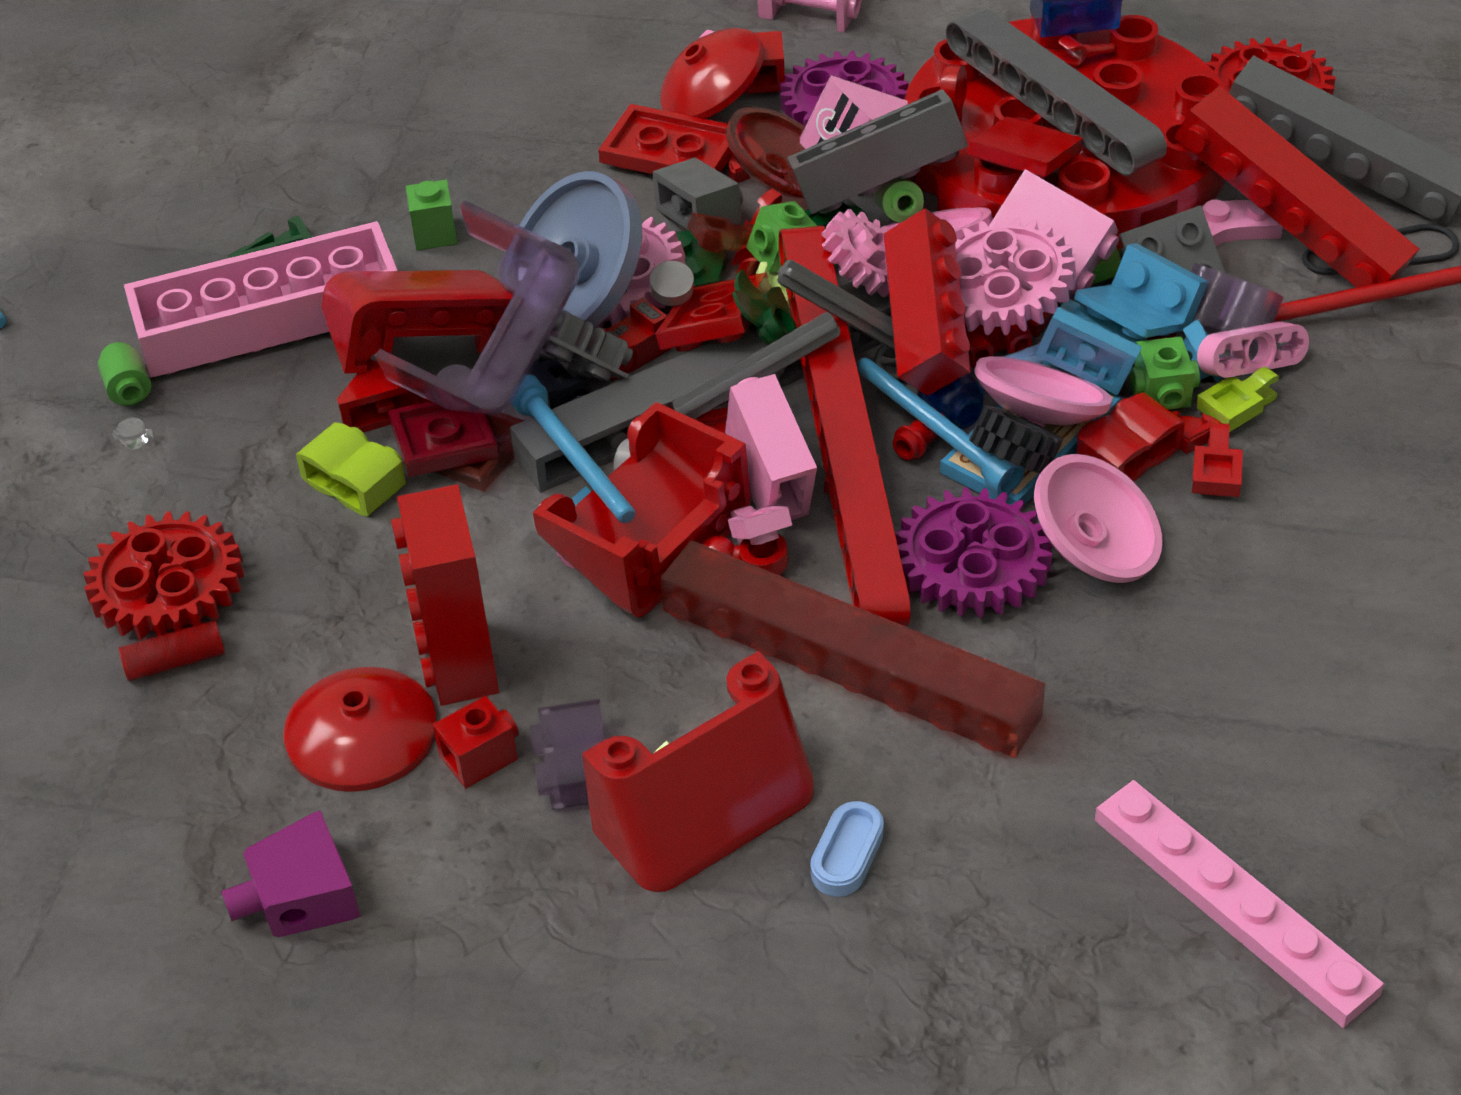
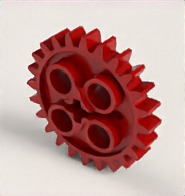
[1206,37,1336,95]
[83,511,245,640]

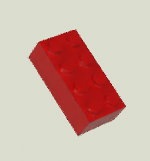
[391,484,499,706]

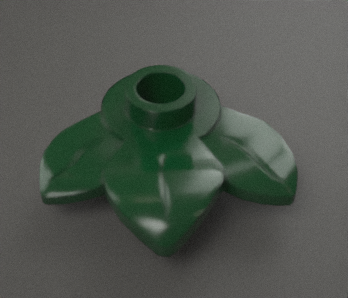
[732,270,797,345]

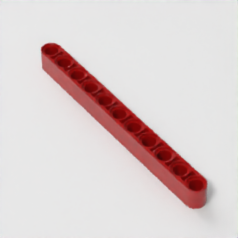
[778,226,911,631]

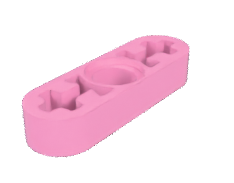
[1197,322,1309,378]

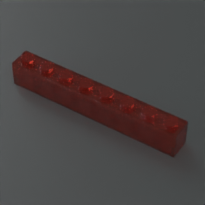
[660,540,1045,759]

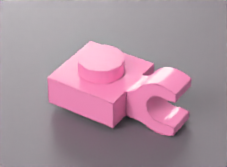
[728,506,792,545]

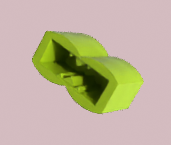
[296,422,406,516]

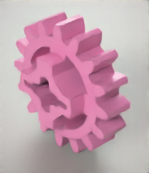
[821,209,889,298]

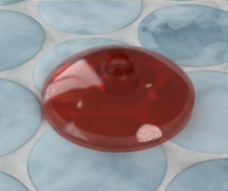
[726,106,805,200]

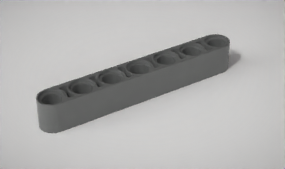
[945,7,1167,175]

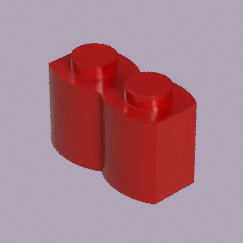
[1076,392,1185,482]

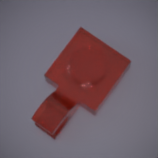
[687,212,754,253]

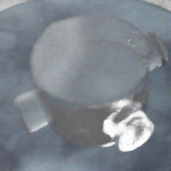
[112,417,153,450]

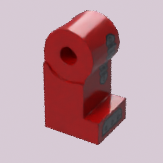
[602,297,671,380]

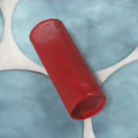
[118,620,225,682]

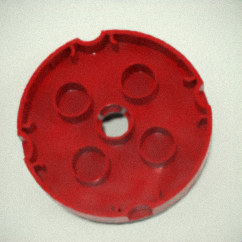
[904,3,1228,251]

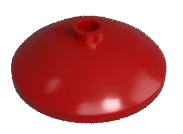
[660,28,764,119]
[283,667,437,792]

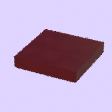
[388,392,499,477]

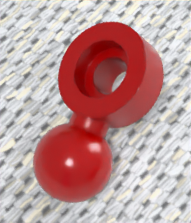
[699,534,789,579]

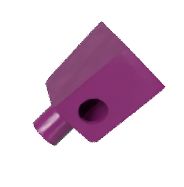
[221,810,360,937]

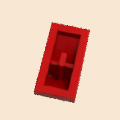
[337,359,431,433]

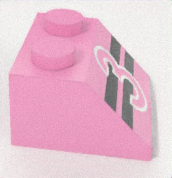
[800,75,908,149]

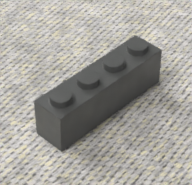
[787,89,968,214]

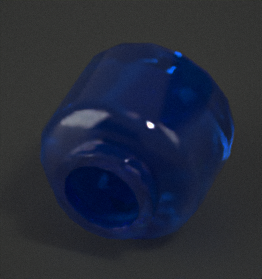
[917,373,984,429]

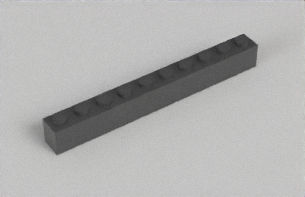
[510,282,892,493]

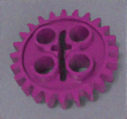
[780,50,909,129]
[895,487,1052,618]

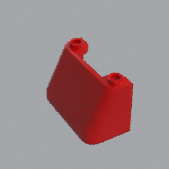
[321,270,528,374]
[532,402,751,618]
[582,651,814,892]

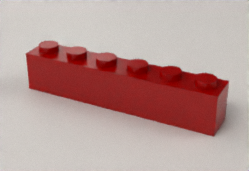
[1174,86,1420,288]

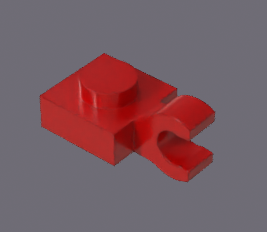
[1191,422,1243,497]

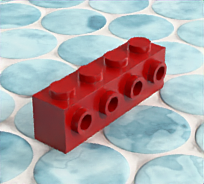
[884,208,971,396]

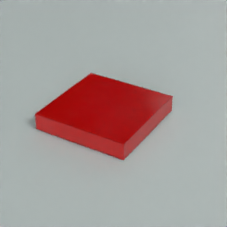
[968,116,1083,178]

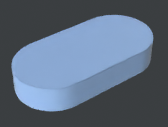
[810,801,884,897]

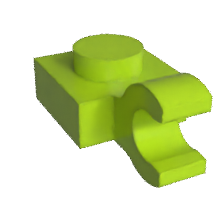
[1197,367,1279,432]

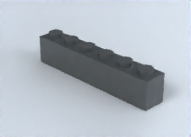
[1229,56,1461,227]

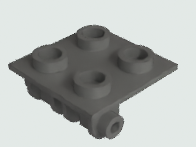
[1119,205,1230,298]
[518,310,633,382]

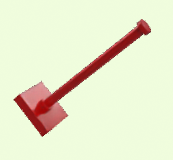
[1259,266,1461,325]

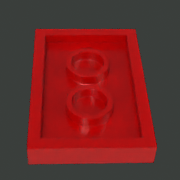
[598,103,742,174]
[655,272,771,352]

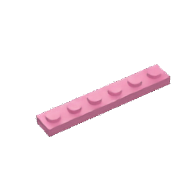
[1095,780,1384,1028]

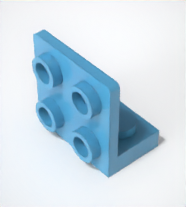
[1074,243,1209,340]
[1035,299,1144,395]

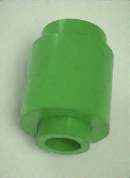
[873,178,924,222]
[98,342,151,406]

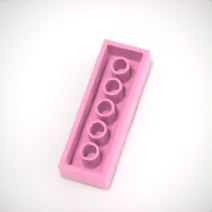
[124,221,398,378]

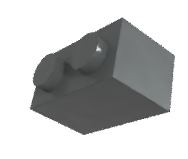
[653,158,743,237]

